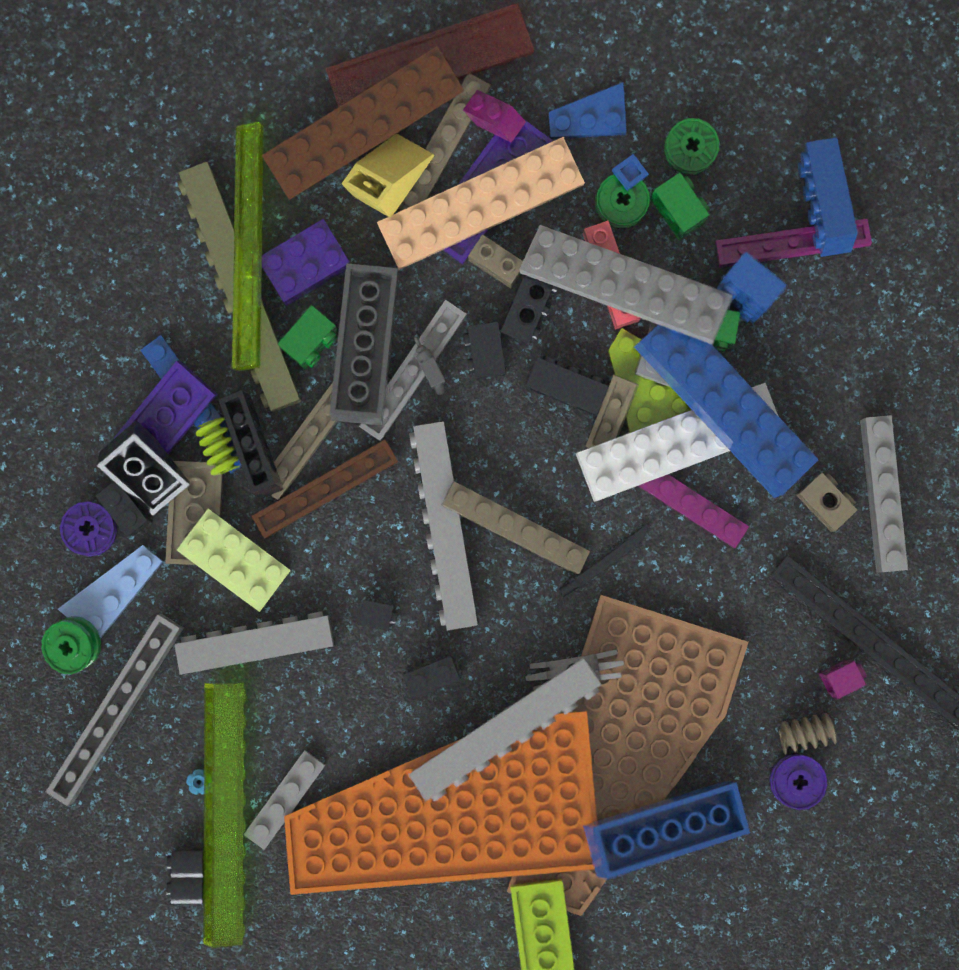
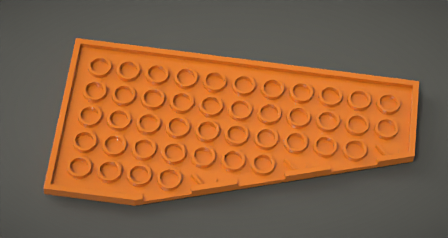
[284,711,597,895]

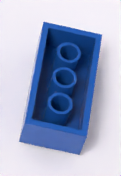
[798,138,858,257]
[716,252,787,323]

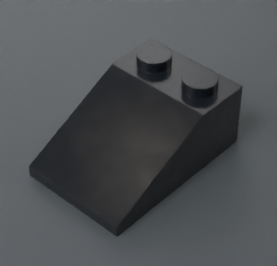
[97,420,190,516]

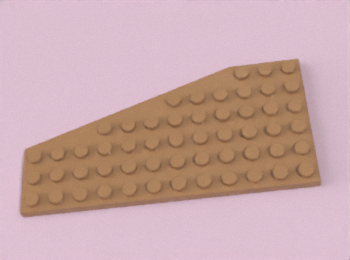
[507,595,749,916]

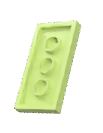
[176,509,291,612]

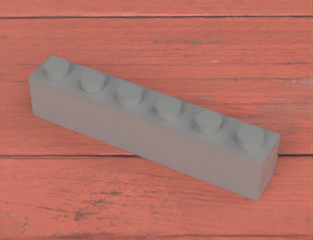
[860,415,908,573]
[174,611,335,675]

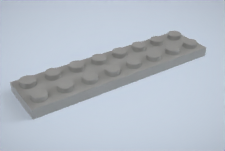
[519,225,733,344]

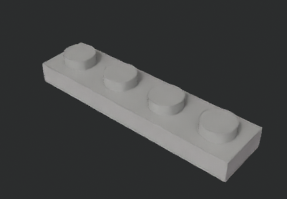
[244,750,326,850]

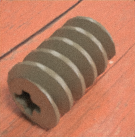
[779,713,836,754]

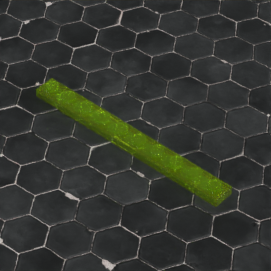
[232,122,263,371]

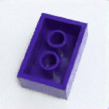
[257,219,350,306]

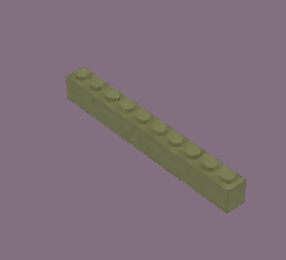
[177,162,302,412]

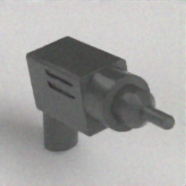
[414,337,445,395]

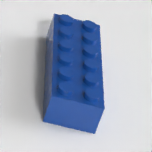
[583,781,750,879]

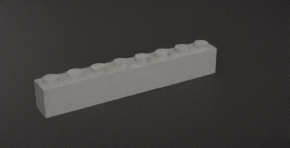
[409,421,478,630]
[46,614,184,806]
[409,658,601,802]

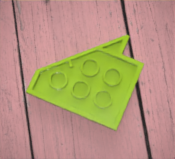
[608,328,692,433]

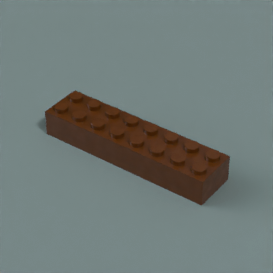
[262,46,464,200]

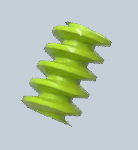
[196,417,240,475]

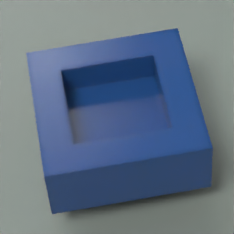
[612,154,649,191]

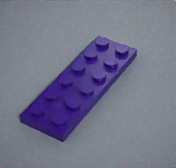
[443,120,553,265]

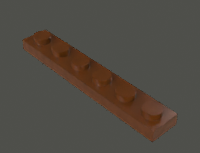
[252,440,398,538]

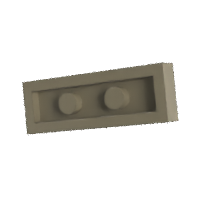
[585,375,639,448]

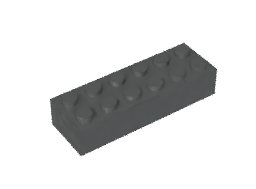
[330,263,399,426]

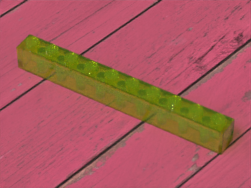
[203,682,246,948]

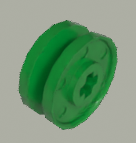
[664,118,719,175]
[595,174,650,229]
[42,616,101,674]

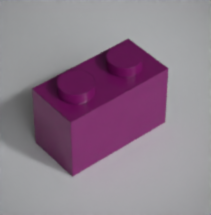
[463,90,526,143]
[818,660,867,699]

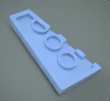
[58,545,164,639]

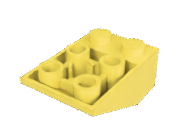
[342,134,434,218]

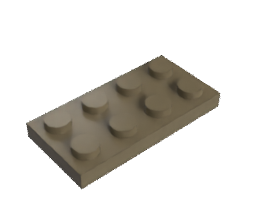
[165,461,223,565]

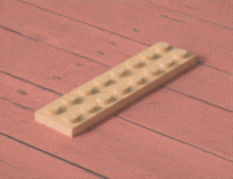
[377,137,585,270]

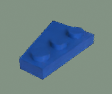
[549,83,627,139]

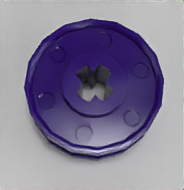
[60,501,118,557]
[769,754,827,810]

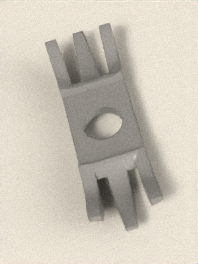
[526,650,624,691]

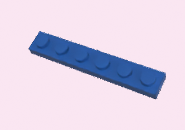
[140,335,242,474]

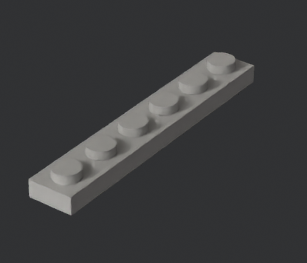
[359,300,467,441]

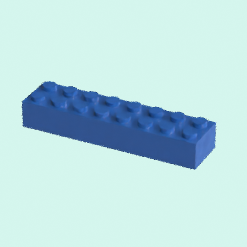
[634,324,819,498]

